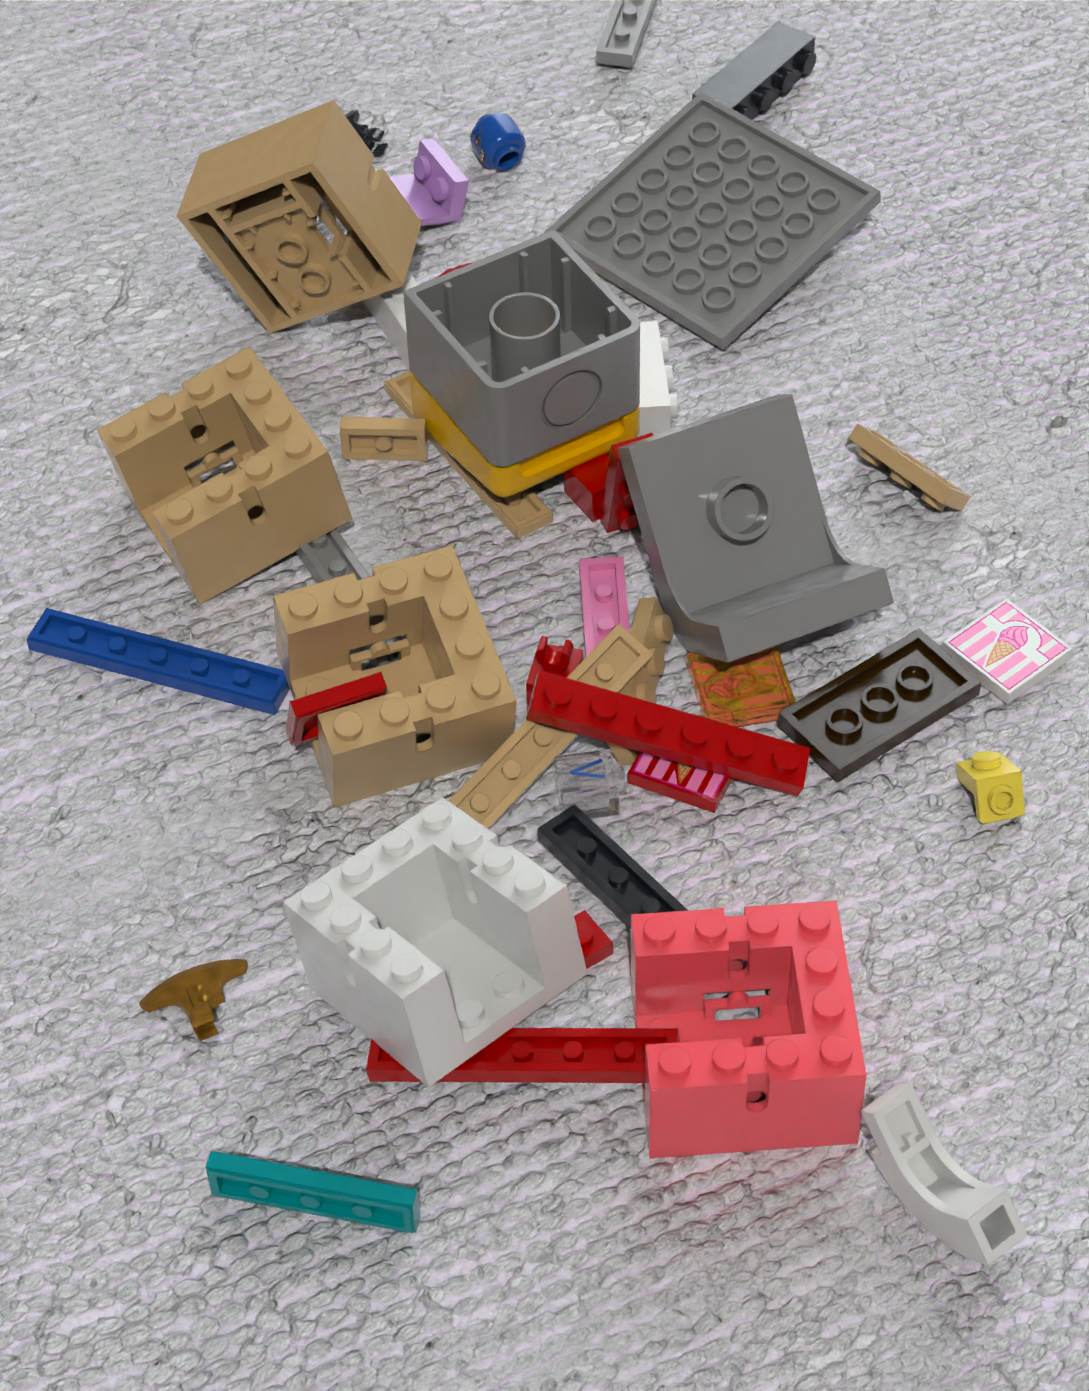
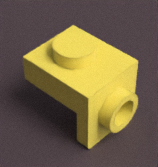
[956,751,1025,824]

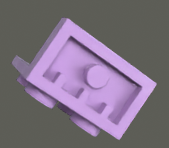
[389,138,469,226]

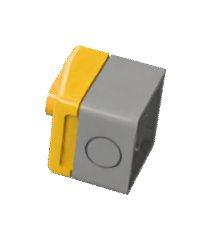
[403,230,640,497]

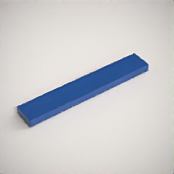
[26,608,290,715]

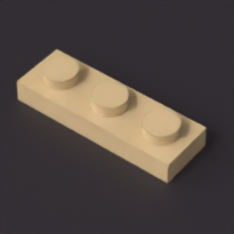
[848,424,971,511]

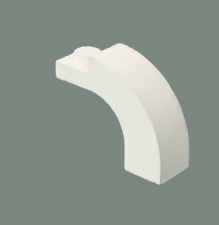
[861,1082,1028,1266]

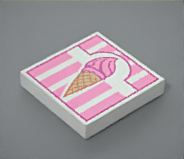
[942,598,1073,704]

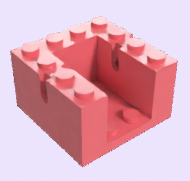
[631,900,867,1159]

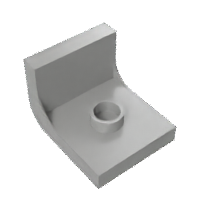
[617,394,894,662]

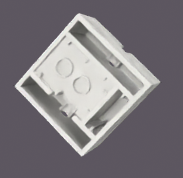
[283,797,588,1088]

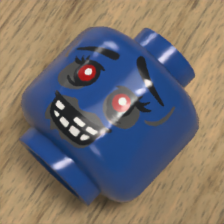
[470,113,526,171]

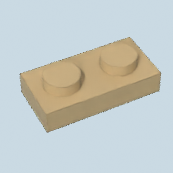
[339,417,428,461]

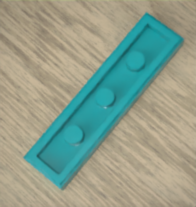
[205,1151,421,1234]

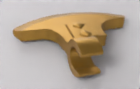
[139,959,248,1041]

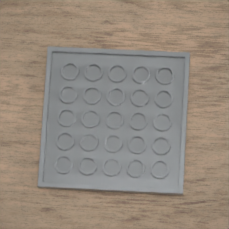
[545,92,881,350]

